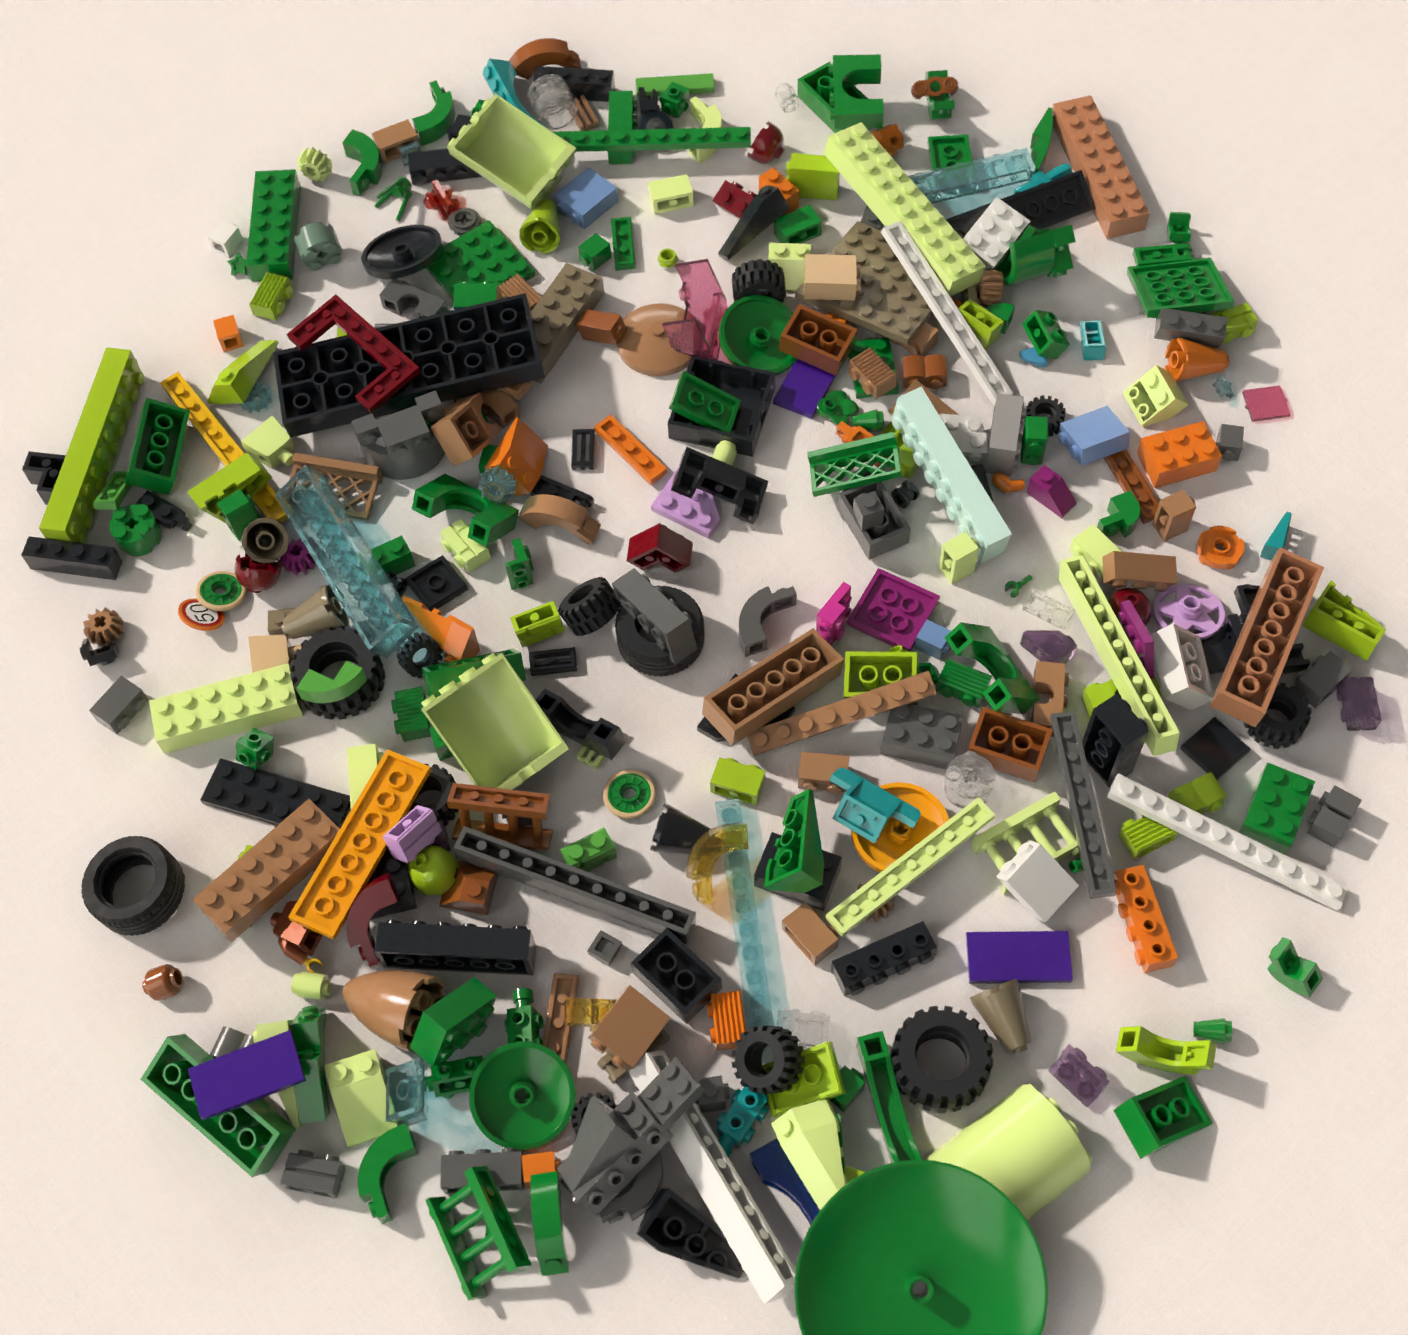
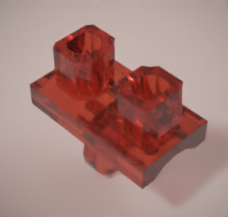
[423,180,460,221]

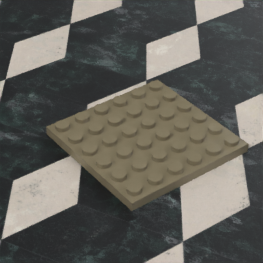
[795,221,933,345]

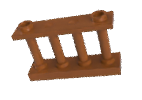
[447,783,553,851]

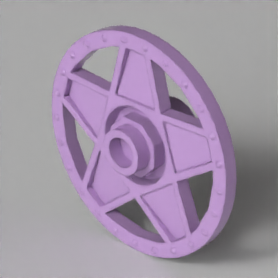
[1153,584,1225,640]

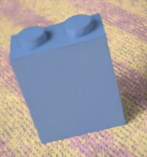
[554,167,619,229]
[1058,406,1130,466]

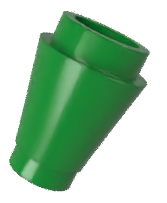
[852,409,884,431]
[1193,1018,1232,1044]

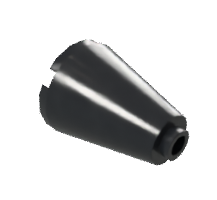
[650,803,721,856]

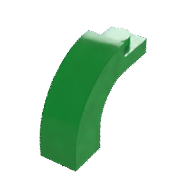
[925,70,954,119]
[412,80,455,146]
[342,129,382,196]
[358,1123,418,1224]
[530,1171,569,1276]

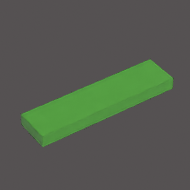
[636,73,715,97]

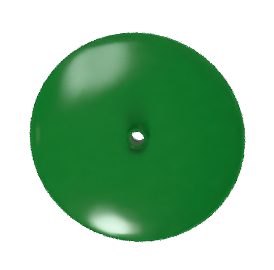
[794,1160,1048,1335]

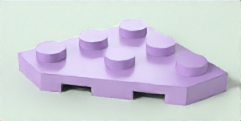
[651,467,720,539]

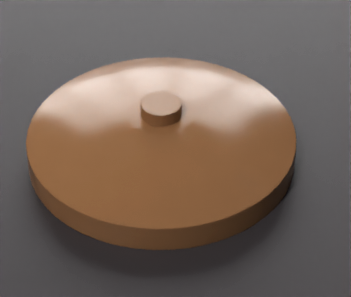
[617,303,701,376]

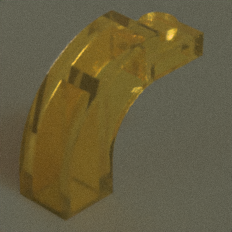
[686,822,748,904]

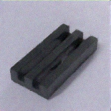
[571,429,595,470]
[529,647,577,676]

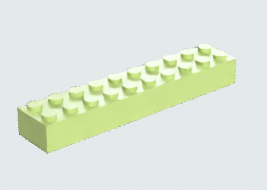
[824,122,986,296]

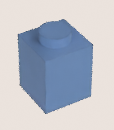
[915,620,951,660]

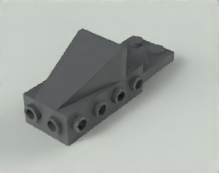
[557,1057,705,1215]

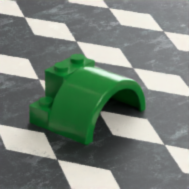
[995,225,1076,286]

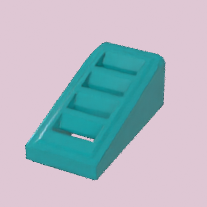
[1080,320,1106,360]
[1260,512,1292,560]

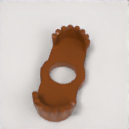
[911,77,959,100]

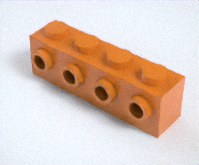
[1113,865,1178,973]

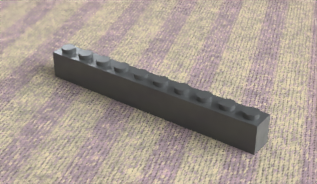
[454,826,696,945]

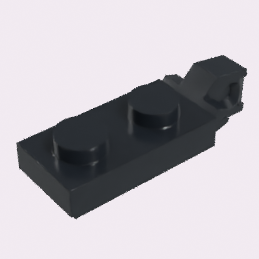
[135,490,192,532]

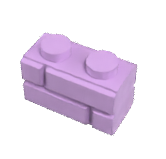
[383,805,442,863]

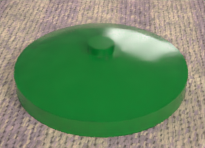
[718,295,797,376]
[469,1041,575,1150]

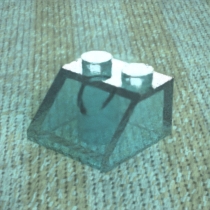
[386,1058,428,1126]

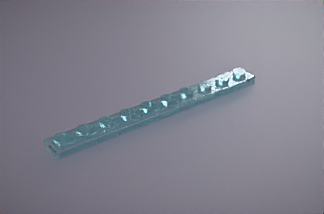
[715,799,774,1028]

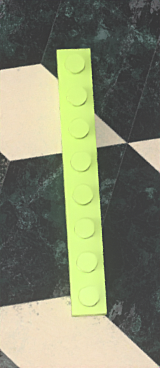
[826,797,995,937]

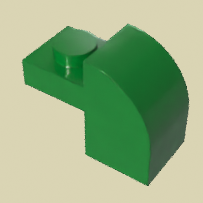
[1097,490,1140,538]
[1267,937,1323,998]

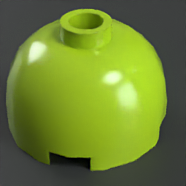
[408,846,459,896]

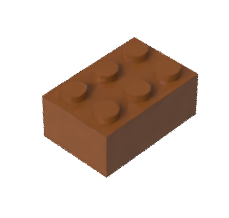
[779,304,858,376]
[965,707,1053,783]

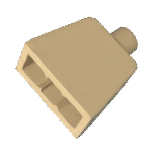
[248,635,302,673]

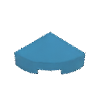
[1019,347,1048,367]

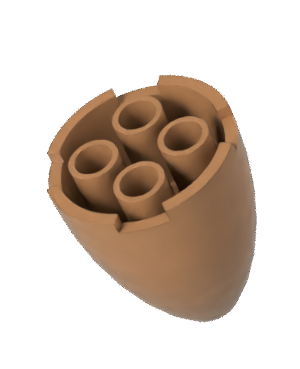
[342,970,447,1054]

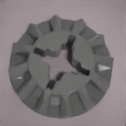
[448,208,481,235]

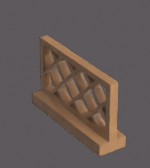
[283,453,383,521]

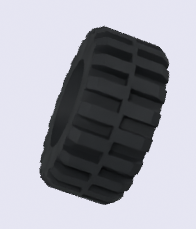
[290,627,385,720]
[891,1006,993,1113]

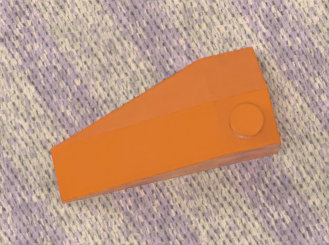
[401,596,480,663]

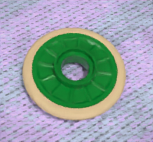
[195,571,247,611]
[603,770,656,819]

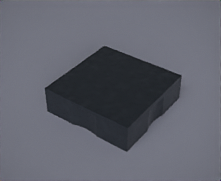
[667,355,776,457]

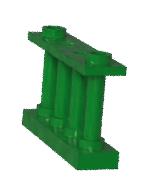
[425,1166,532,1301]

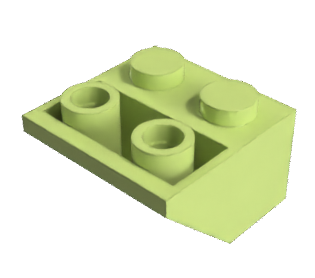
[1122,365,1189,427]

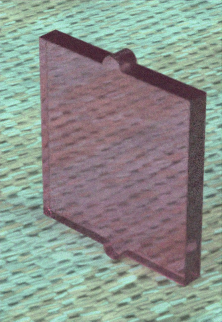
[1242,385,1290,422]

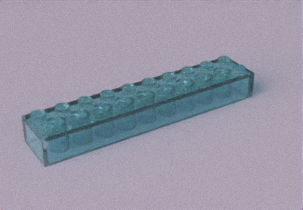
[275,464,419,658]

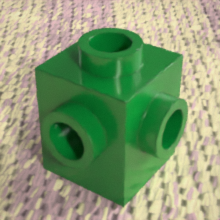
[659,82,690,118]
[235,727,274,770]

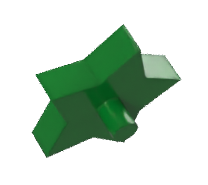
[227,252,247,276]

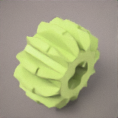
[297,147,333,182]

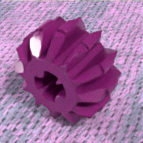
[280,536,318,576]

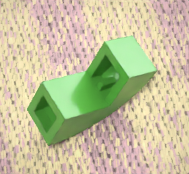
[296,661,367,703]

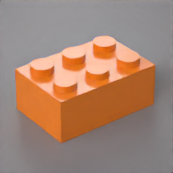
[1137,421,1222,488]

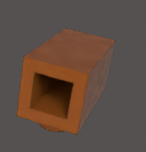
[576,309,627,345]

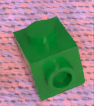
[1167,212,1191,244]

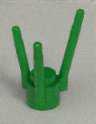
[374,177,413,221]

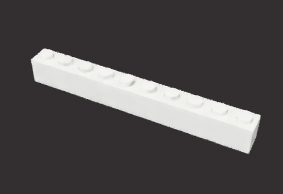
[628,1050,796,1304]

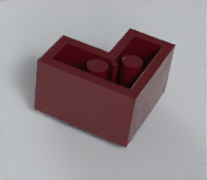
[626,523,693,573]

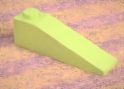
[771,1099,847,1210]

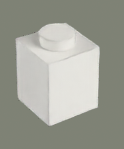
[208,220,243,257]

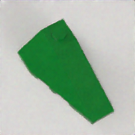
[764,788,824,893]

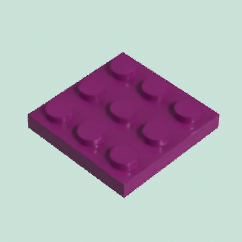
[847,568,940,652]

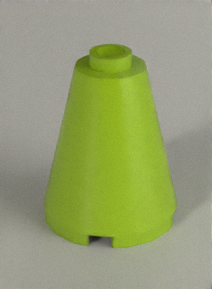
[519,199,560,254]

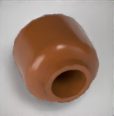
[142,964,183,1001]

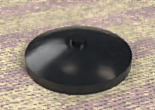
[361,225,443,279]

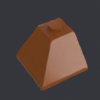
[439,861,498,915]

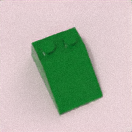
[1113,1076,1213,1159]

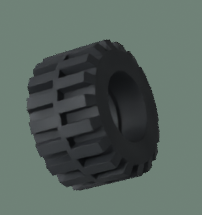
[732,259,786,303]
[558,577,622,636]
[1244,682,1312,749]
[407,764,459,827]
[732,1025,805,1093]

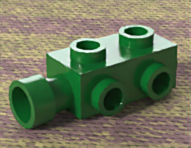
[504,988,544,1045]
[427,1055,483,1098]

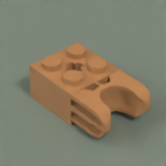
[431,392,501,466]

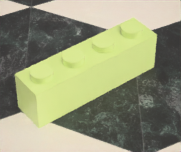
[347,744,384,809]

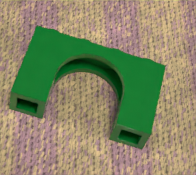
[829,54,884,129]
[412,474,519,547]
[944,622,1040,714]

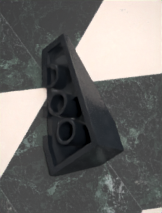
[718,185,790,260]

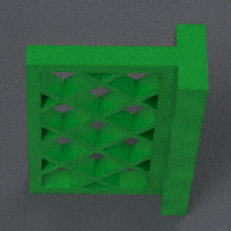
[807,432,902,497]

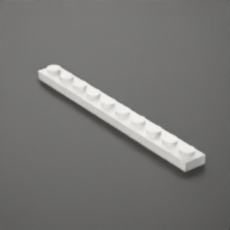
[881,221,1013,406]
[1107,773,1348,911]

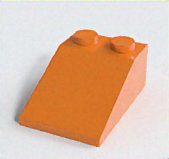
[485,417,548,496]

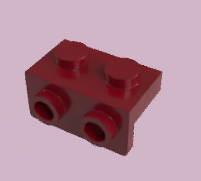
[712,180,756,218]

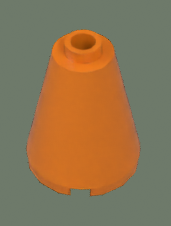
[1165,338,1229,382]

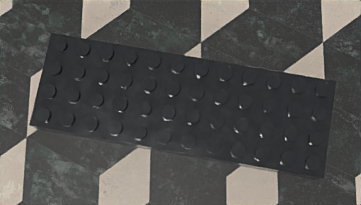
[273,293,545,437]

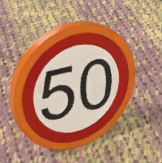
[178,598,225,631]

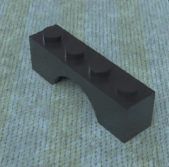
[535,689,626,760]

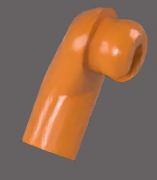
[992,472,1025,493]

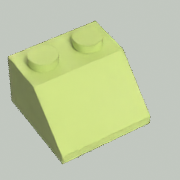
[768,243,811,293]

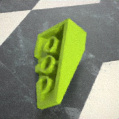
[207,340,279,404]

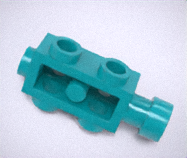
[716,1087,770,1158]

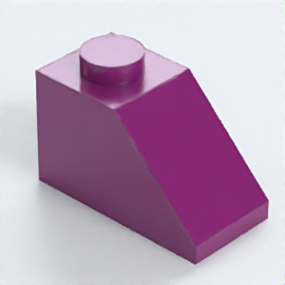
[1027,465,1077,518]

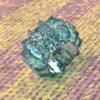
[478,465,517,505]

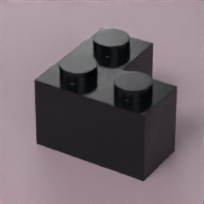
[22,451,66,505]

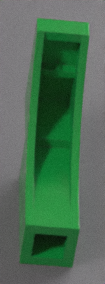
[291,1006,330,1124]

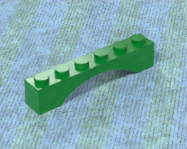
[856,1031,922,1163]

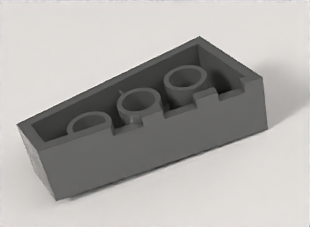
[612,568,698,665]

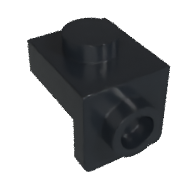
[79,638,119,666]

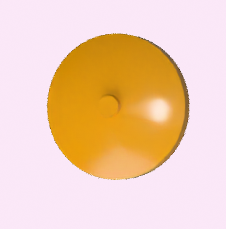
[851,782,949,873]

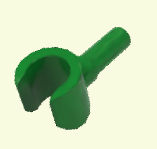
[1005,575,1033,598]

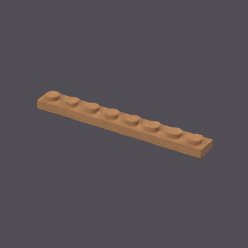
[747,671,937,756]

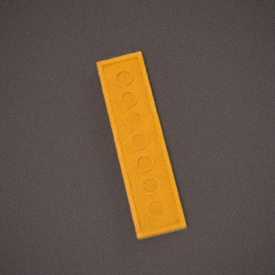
[288,749,431,940]

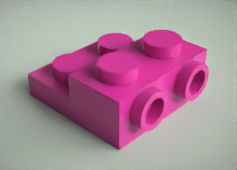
[816,581,852,646]

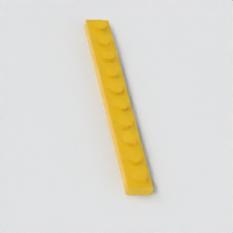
[160,372,292,523]

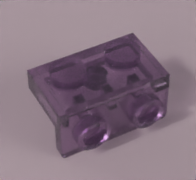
[1048,1044,1110,1107]

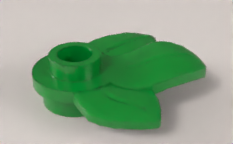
[817,390,860,425]

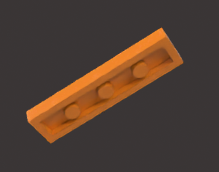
[594,415,667,485]

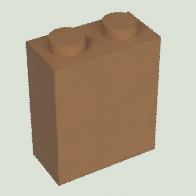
[588,985,671,1070]

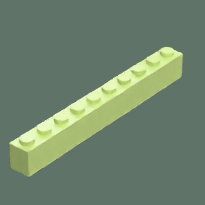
[1058,555,1180,756]

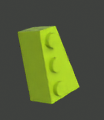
[187,453,272,523]
[1302,580,1386,661]

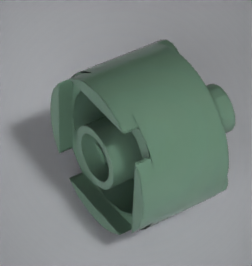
[294,222,342,271]

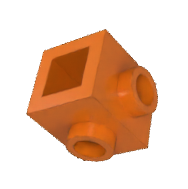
[872,124,904,156]

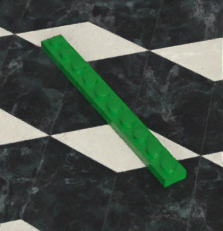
[553,127,751,152]

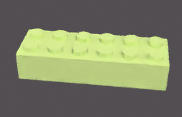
[149,663,303,754]

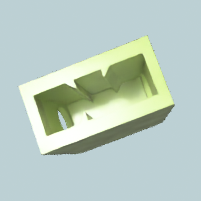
[241,416,295,468]

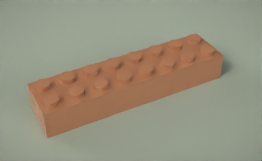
[1052,95,1150,239]
[1210,547,1324,727]

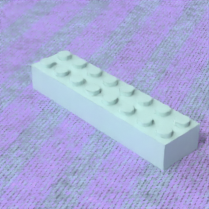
[891,387,1012,564]

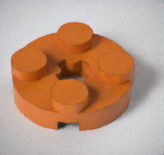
[1196,525,1245,569]

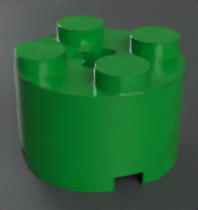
[109,504,162,556]

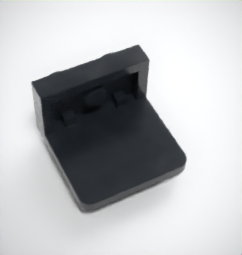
[1192,614,1244,674]

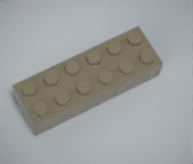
[531,263,605,384]

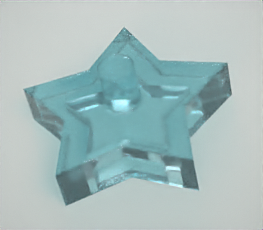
[1212,375,1234,398]

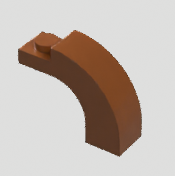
[510,38,581,80]

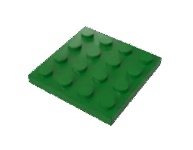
[426,220,535,301]
[1127,257,1234,318]

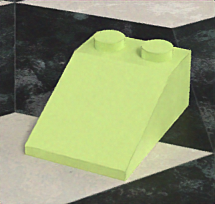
[324,1049,398,1148]

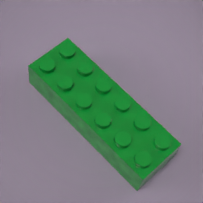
[246,169,301,282]
[140,1034,296,1177]

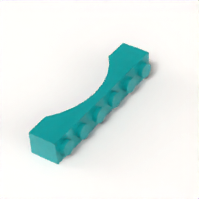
[483,58,546,127]

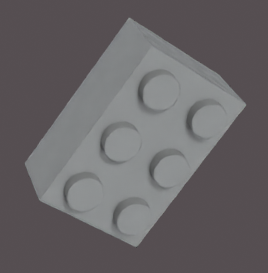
[985,393,1027,477]

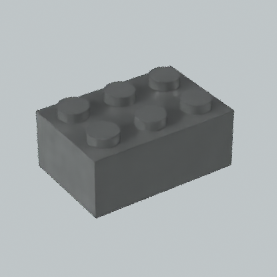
[838,481,911,560]
[881,704,964,770]

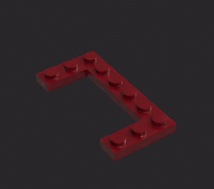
[287,294,421,413]

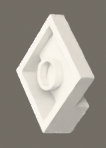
[939,414,988,462]

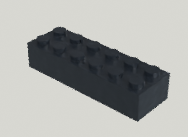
[374,919,536,976]

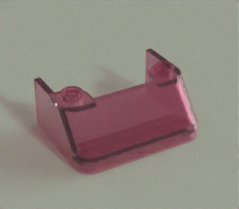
[662,259,728,360]

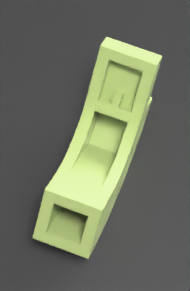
[688,96,722,164]

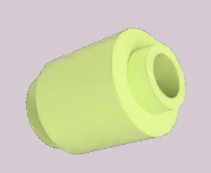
[712,440,737,466]
[291,971,332,1000]

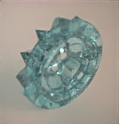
[239,383,273,414]

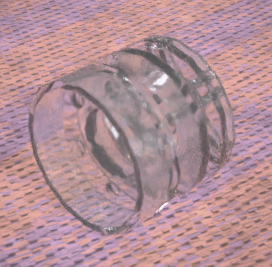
[528,74,578,130]

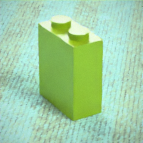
[786,153,840,201]

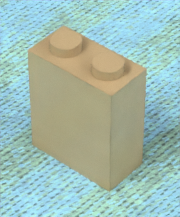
[804,254,861,301]

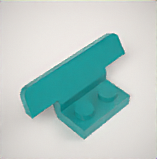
[829,768,921,843]

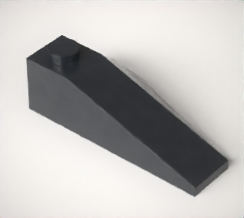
[636,1188,744,1279]

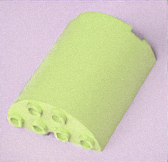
[447,94,576,210]
[421,653,569,790]
[924,1084,1093,1221]

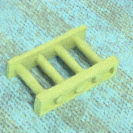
[970,792,1080,895]

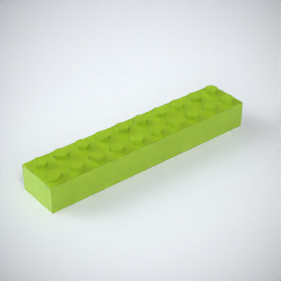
[39,347,144,543]

